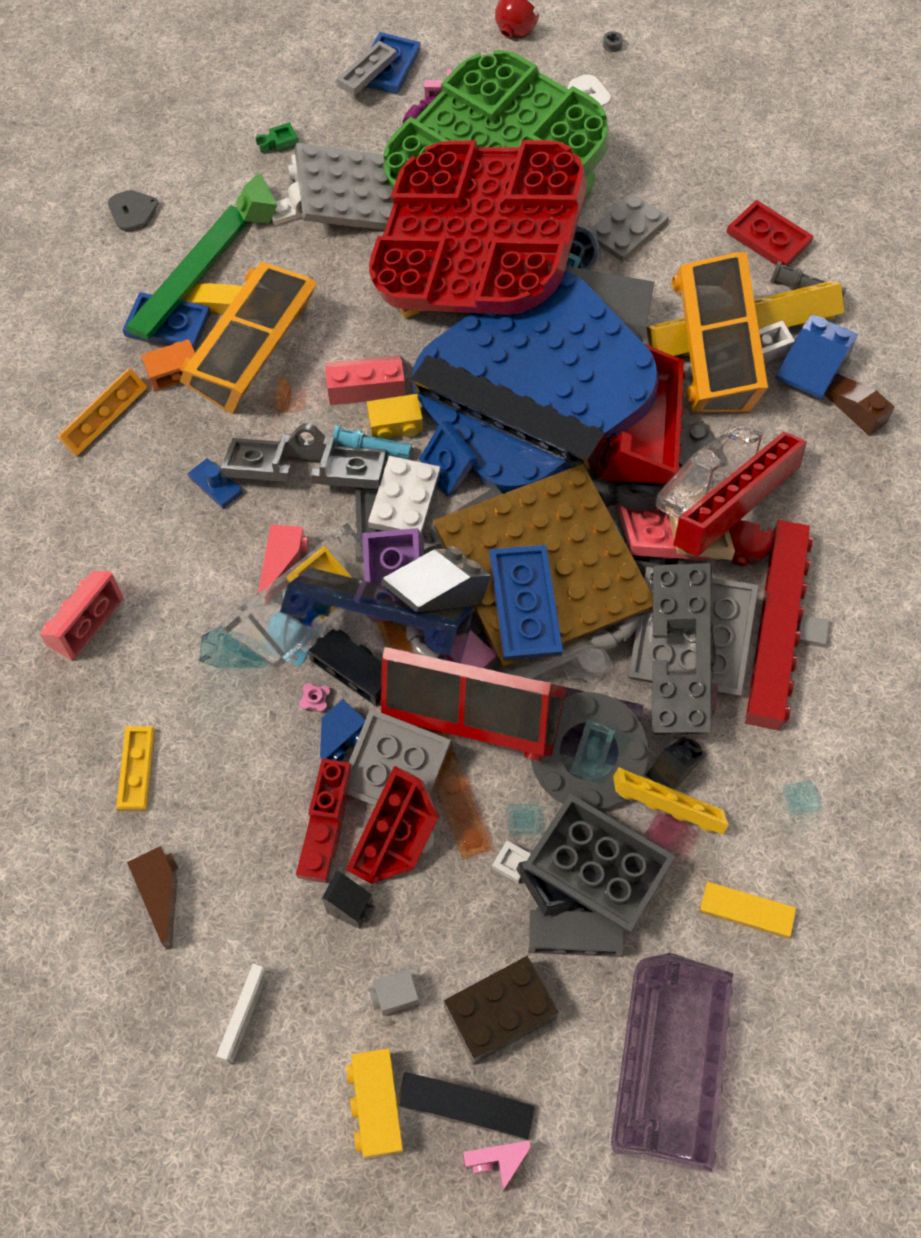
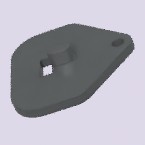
[108,190,159,230]

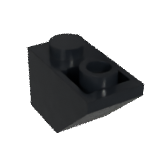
[646,736,707,790]

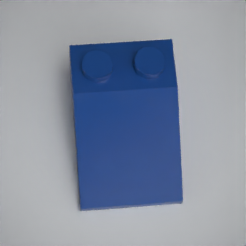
[775,314,858,399]

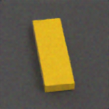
[116,726,155,811]
[699,881,796,939]

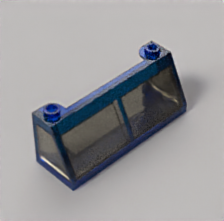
[280,568,475,664]

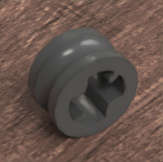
[603,31,623,52]

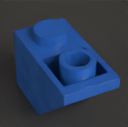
[320,699,365,761]

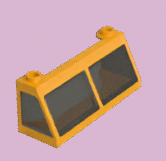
[671,252,768,412]
[180,262,317,414]

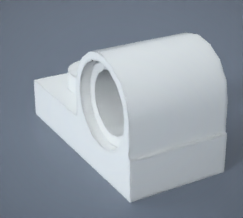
[271,181,303,226]

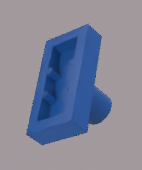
[187,458,243,509]

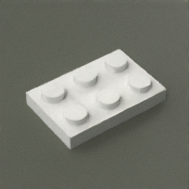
[368,456,440,534]

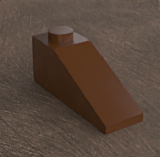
[825,374,895,436]
[127,846,179,950]

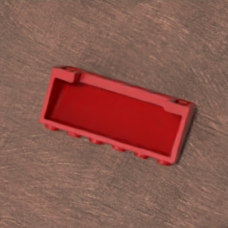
[596,343,685,484]

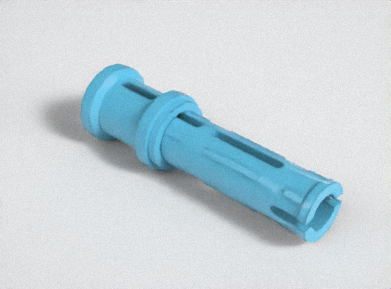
[333,425,412,460]

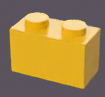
[366,394,423,440]

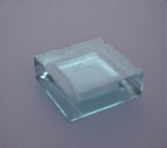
[782,780,820,815]
[508,803,539,835]

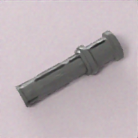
[770,261,847,297]

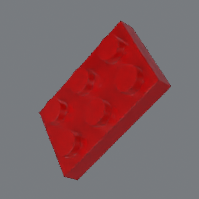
[726,199,814,266]

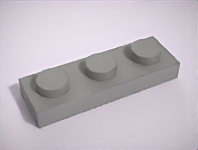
[337,41,397,96]

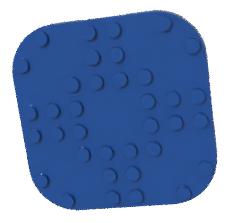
[412,271,659,494]

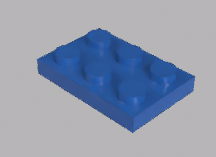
[366,32,421,94]
[122,292,211,351]

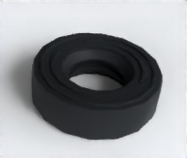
[616,482,665,511]

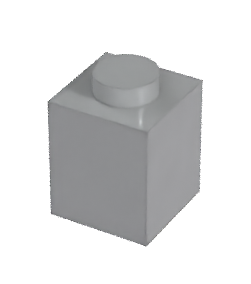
[369,969,419,1016]

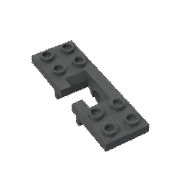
[221,423,386,489]
[652,563,716,735]

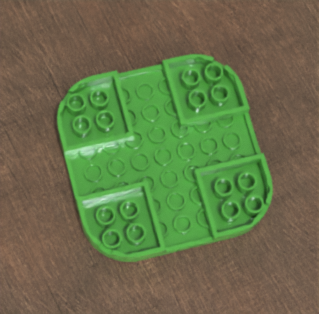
[383,50,610,189]

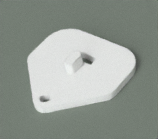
[568,75,611,106]

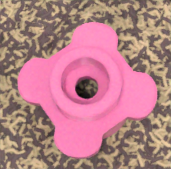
[299,683,330,712]

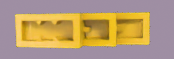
[183,283,285,319]

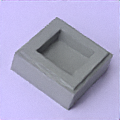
[798,615,829,648]

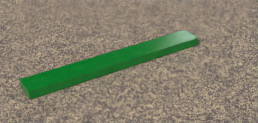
[126,205,249,341]

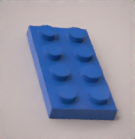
[489,545,563,661]

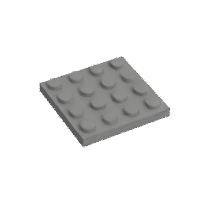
[294,143,393,230]
[628,567,758,697]

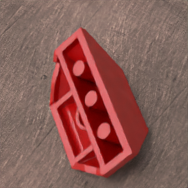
[346,766,439,884]

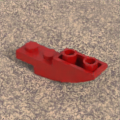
[296,759,351,883]

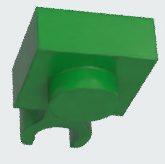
[255,122,299,153]

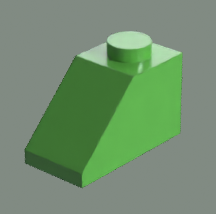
[236,174,277,224]

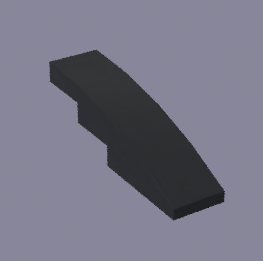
[396,1072,535,1140]

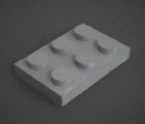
[589,193,669,262]

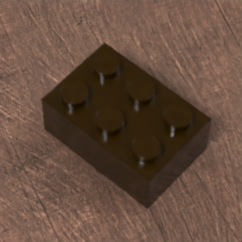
[444,955,559,1065]

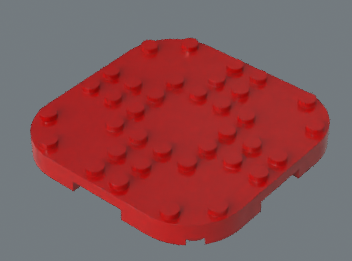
[369,140,587,314]

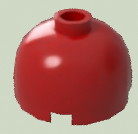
[495,0,539,38]
[729,520,775,566]

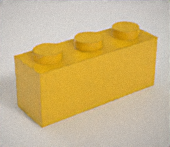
[346,1048,404,1160]

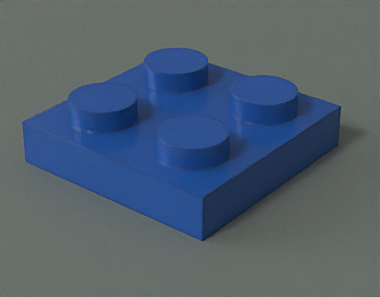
[419,421,477,496]

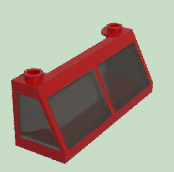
[381,647,567,761]

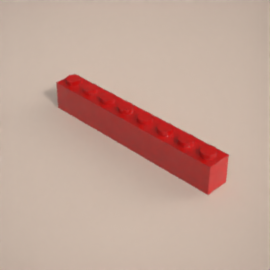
[673,431,807,557]
[745,519,813,731]

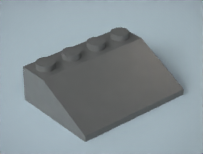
[565,266,655,342]
[523,794,675,933]

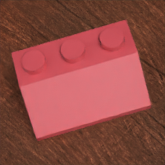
[325,355,405,405]
[40,571,124,661]

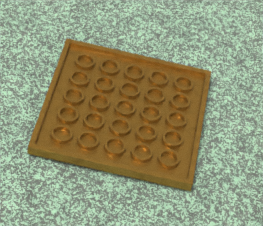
[433,464,653,670]

